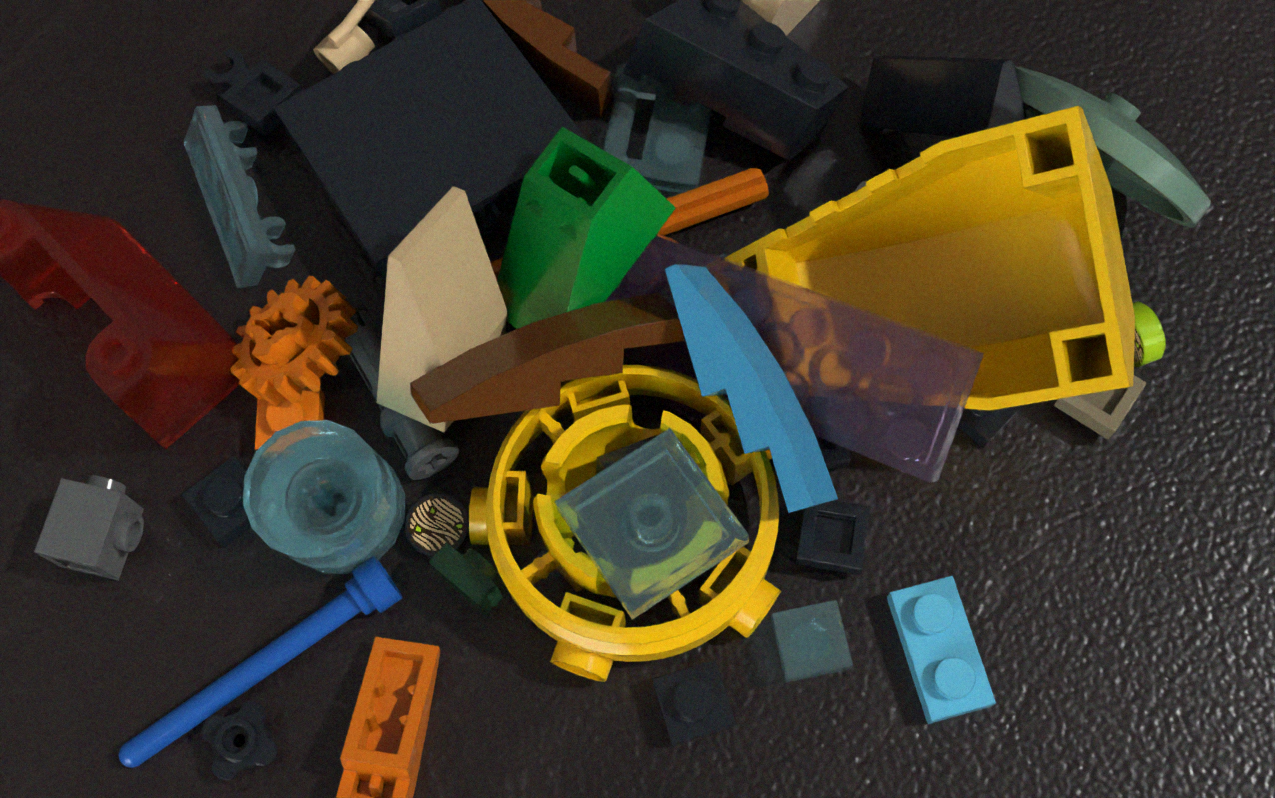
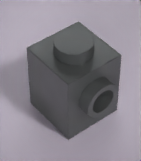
[34,475,144,580]

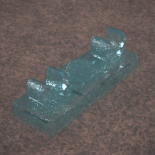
[183,105,296,288]

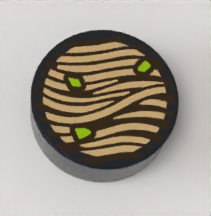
[405,493,470,560]

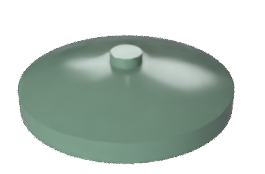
[1014,66,1211,228]

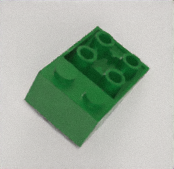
[497,127,676,329]

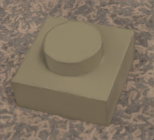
[1053,375,1147,440]

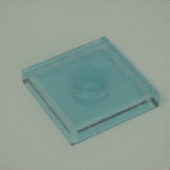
[554,428,749,620]

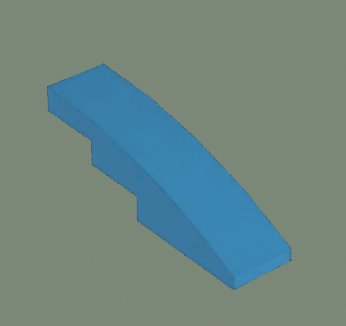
[665,264,838,513]

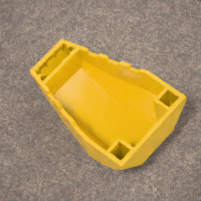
[710,106,1135,410]

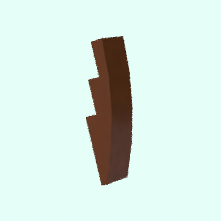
[463,0,613,119]
[410,293,685,424]

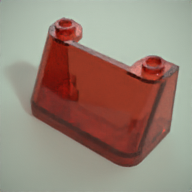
[0,199,240,449]

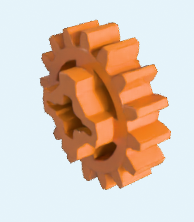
[229,276,358,406]

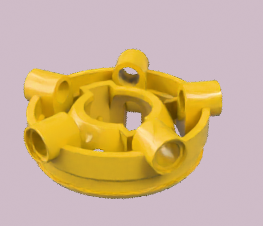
[469,365,781,682]

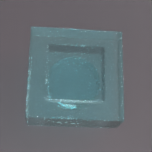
[771,600,853,682]

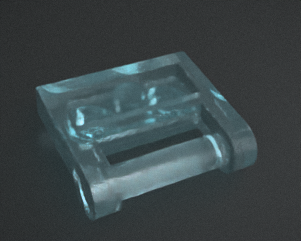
[603,63,713,193]

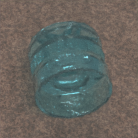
[243,420,405,574]

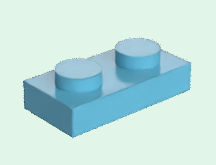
[887,576,996,724]

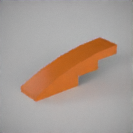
[336,637,440,798]

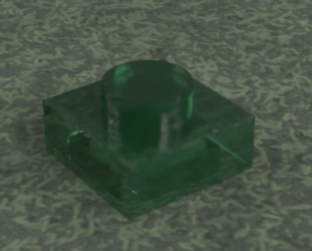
[429,542,503,616]

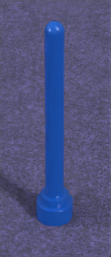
[118,556,403,768]

